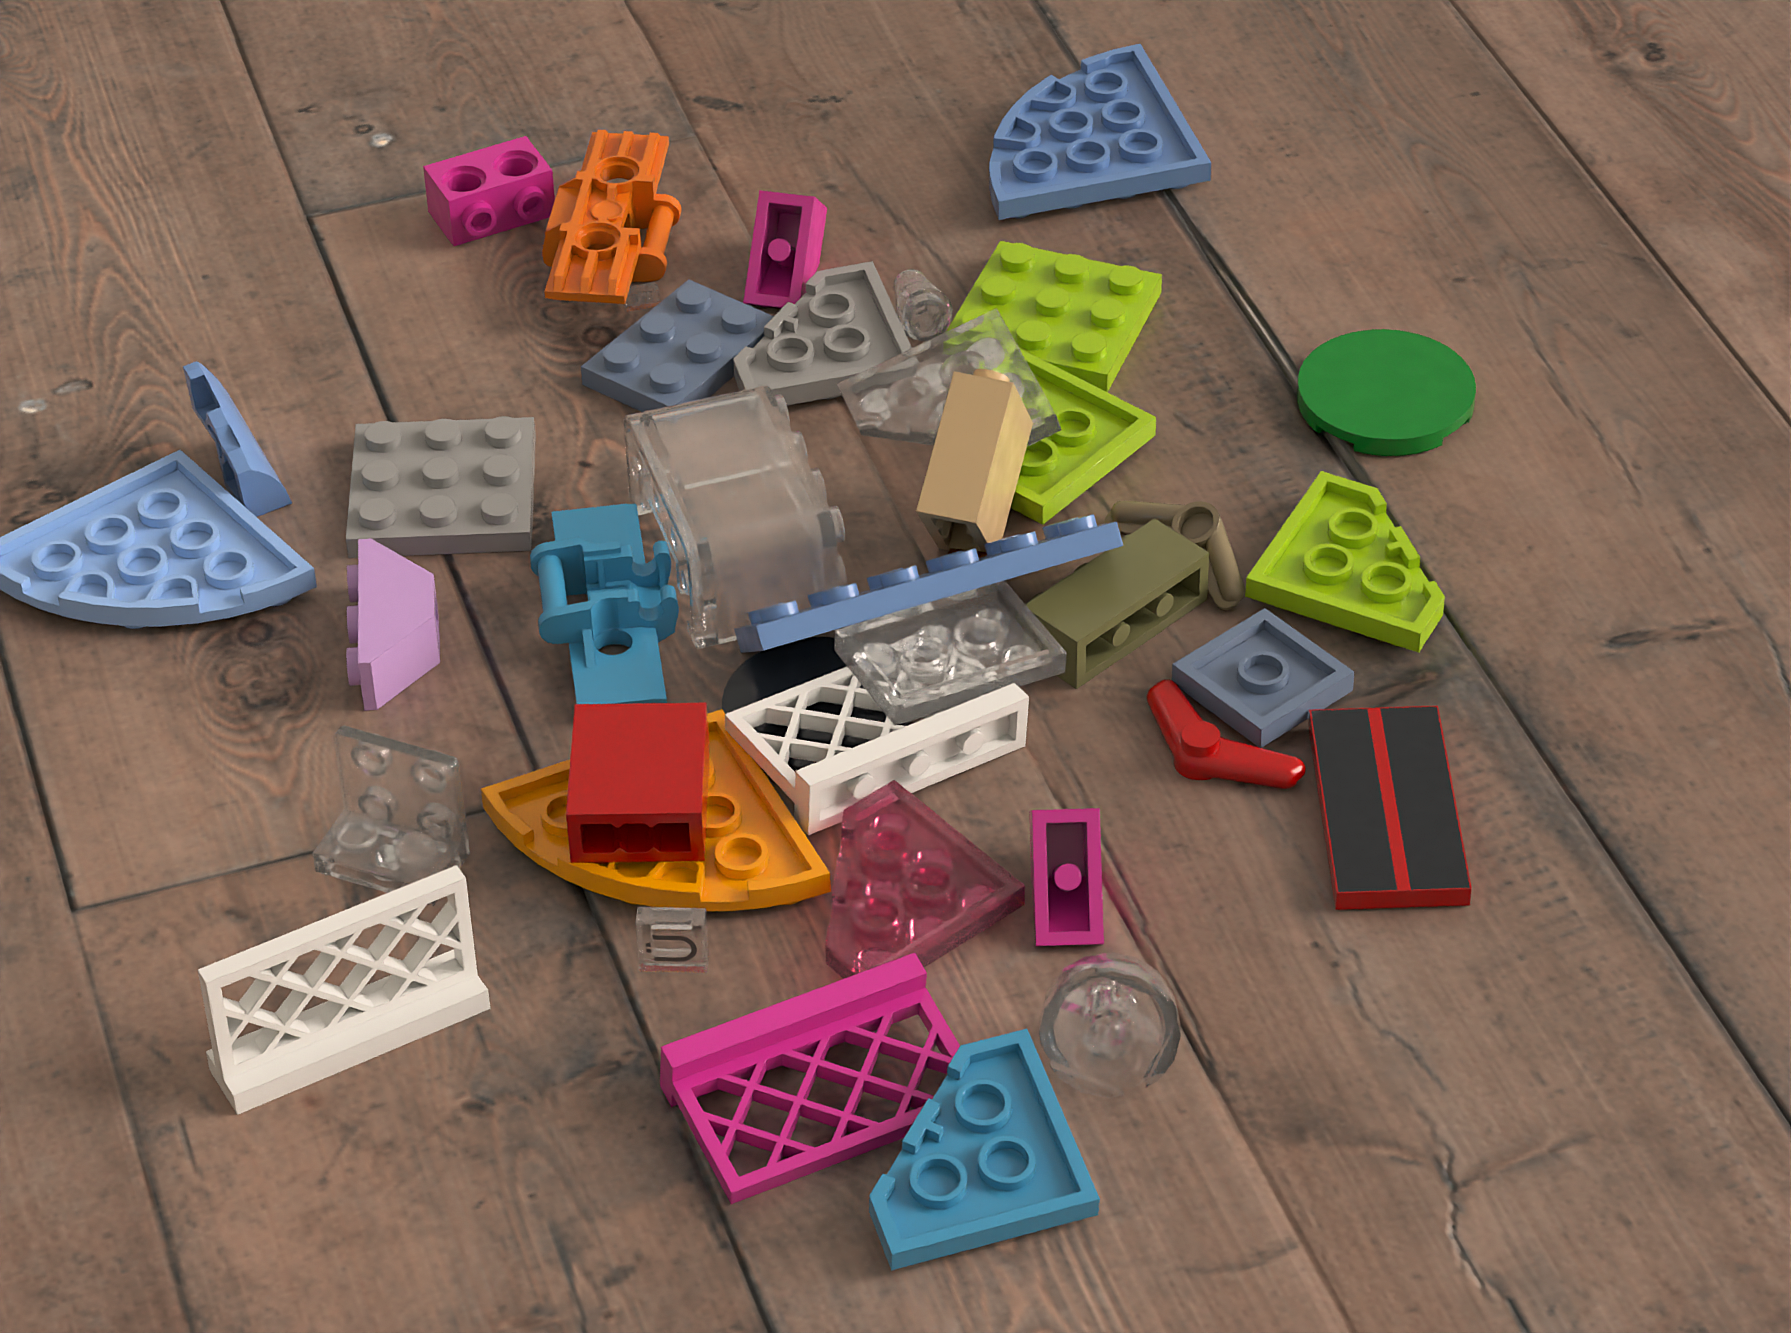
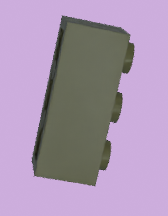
[1023,518,1209,689]

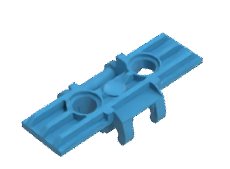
[530,504,679,704]

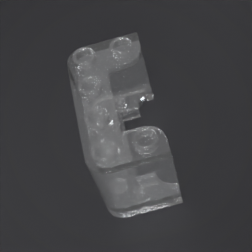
[624,385,847,649]

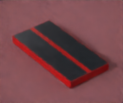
[1308,706,1472,910]

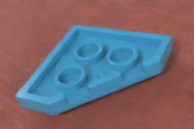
[869,1029,1100,1271]

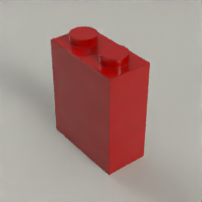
[566,702,710,863]

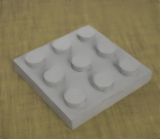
[346,416,536,558]

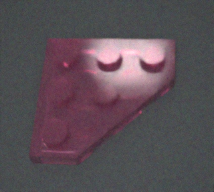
[825,780,1025,979]

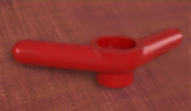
[1146,679,1306,789]

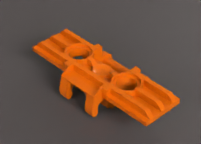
[542,130,682,304]

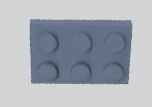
[581,279,774,426]

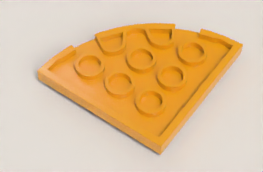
[481,709,831,911]

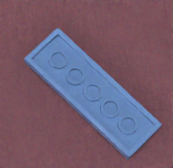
[734,514,1123,653]

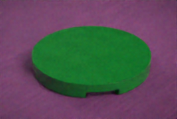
[1297,329,1476,456]

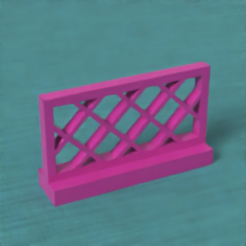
[660,953,960,1204]

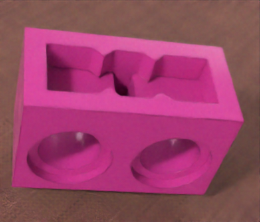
[423,136,555,247]

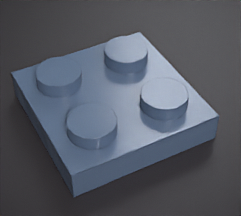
[1172,608,1354,748]

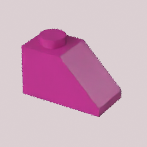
[743,190,827,309]
[1029,808,1104,946]

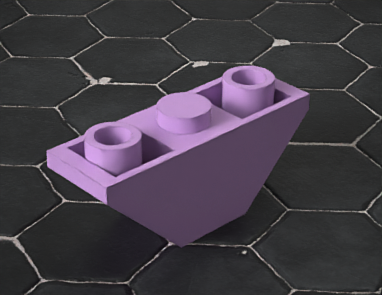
[346,538,440,711]

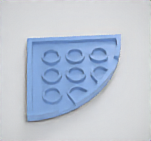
[0,450,317,629]

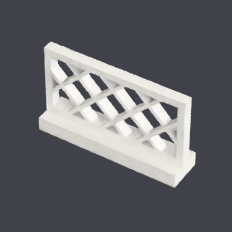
[725,630,1029,835]
[198,865,490,1115]

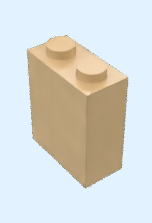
[916,369,1033,552]

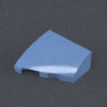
[183,361,292,517]

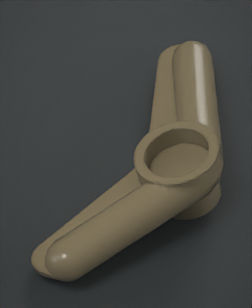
[1105,501,1245,611]

